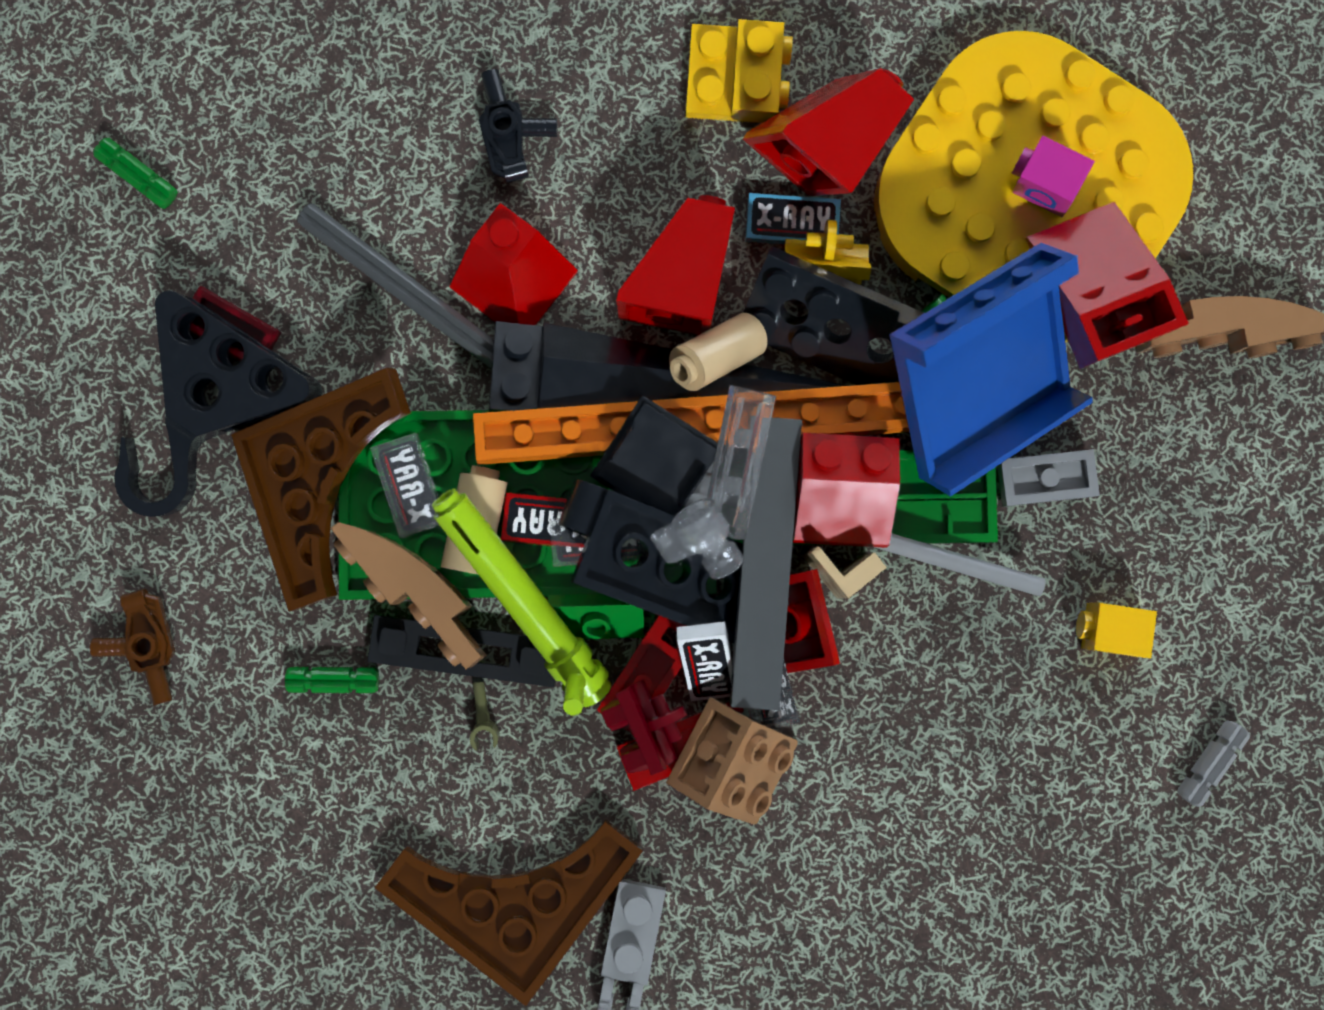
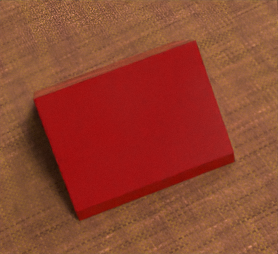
[783,569,840,674]

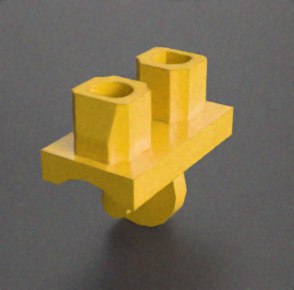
[784,220,871,285]

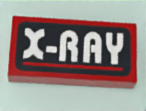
[501,493,587,548]

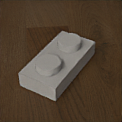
[997,449,1100,507]

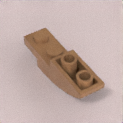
[1136,296,1324,359]
[331,522,487,669]

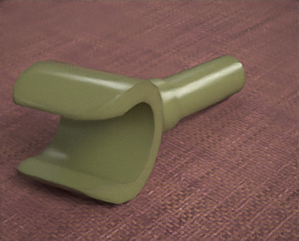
[470,682,500,751]

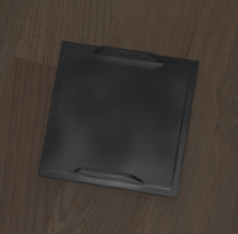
[590,395,723,517]

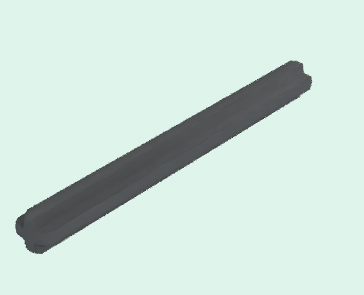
[297,203,493,369]

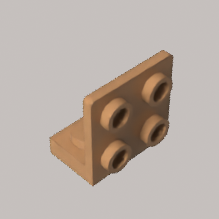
[666,697,798,825]

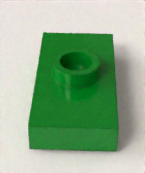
[548,594,644,639]

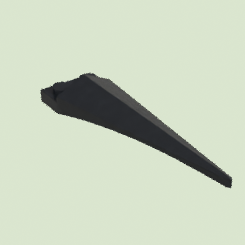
[488,321,849,412]

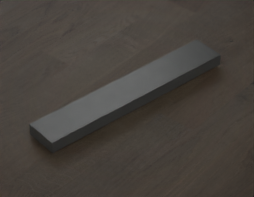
[729,416,802,710]

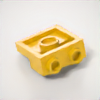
[685,19,793,123]

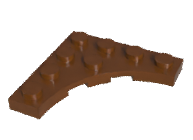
[231,367,411,612]
[375,819,643,1006]

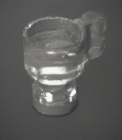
[650,498,744,579]

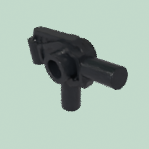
[478,69,558,183]

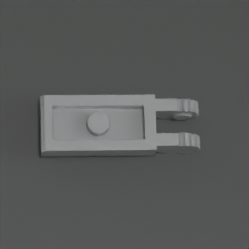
[597,879,666,1010]

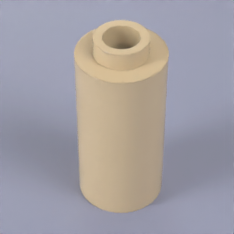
[669,313,767,391]
[441,466,507,574]

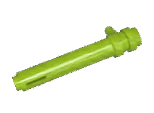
[431,488,611,716]

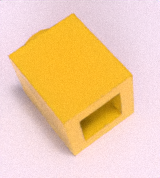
[1076,603,1157,659]

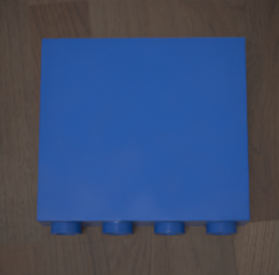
[890,243,1093,496]

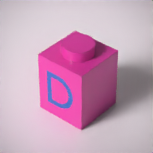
[1012,135,1095,217]

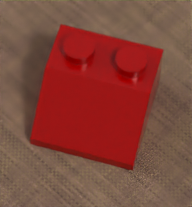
[793,432,900,548]

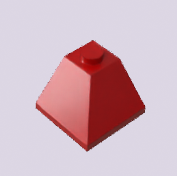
[449,203,578,325]

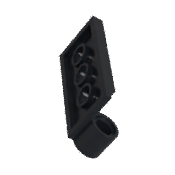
[743,246,924,385]
[558,479,742,643]

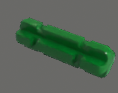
[93,137,178,209]
[285,667,380,693]

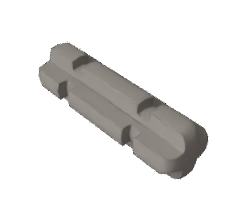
[1177,720,1250,807]

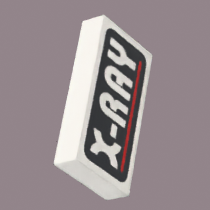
[677,622,733,701]

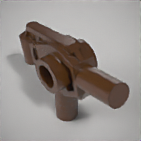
[90,589,176,706]

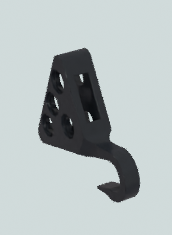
[114,290,322,517]

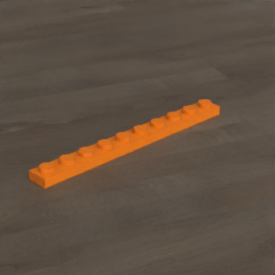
[473,382,910,465]

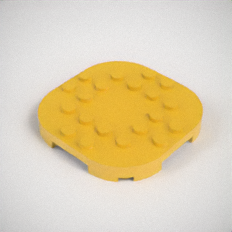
[874,31,1193,343]

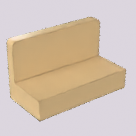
[802,546,887,599]

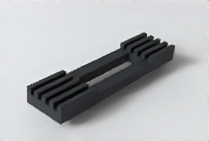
[367,615,555,687]

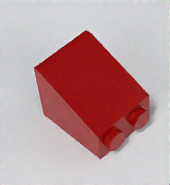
[742,68,914,196]
[616,195,735,335]

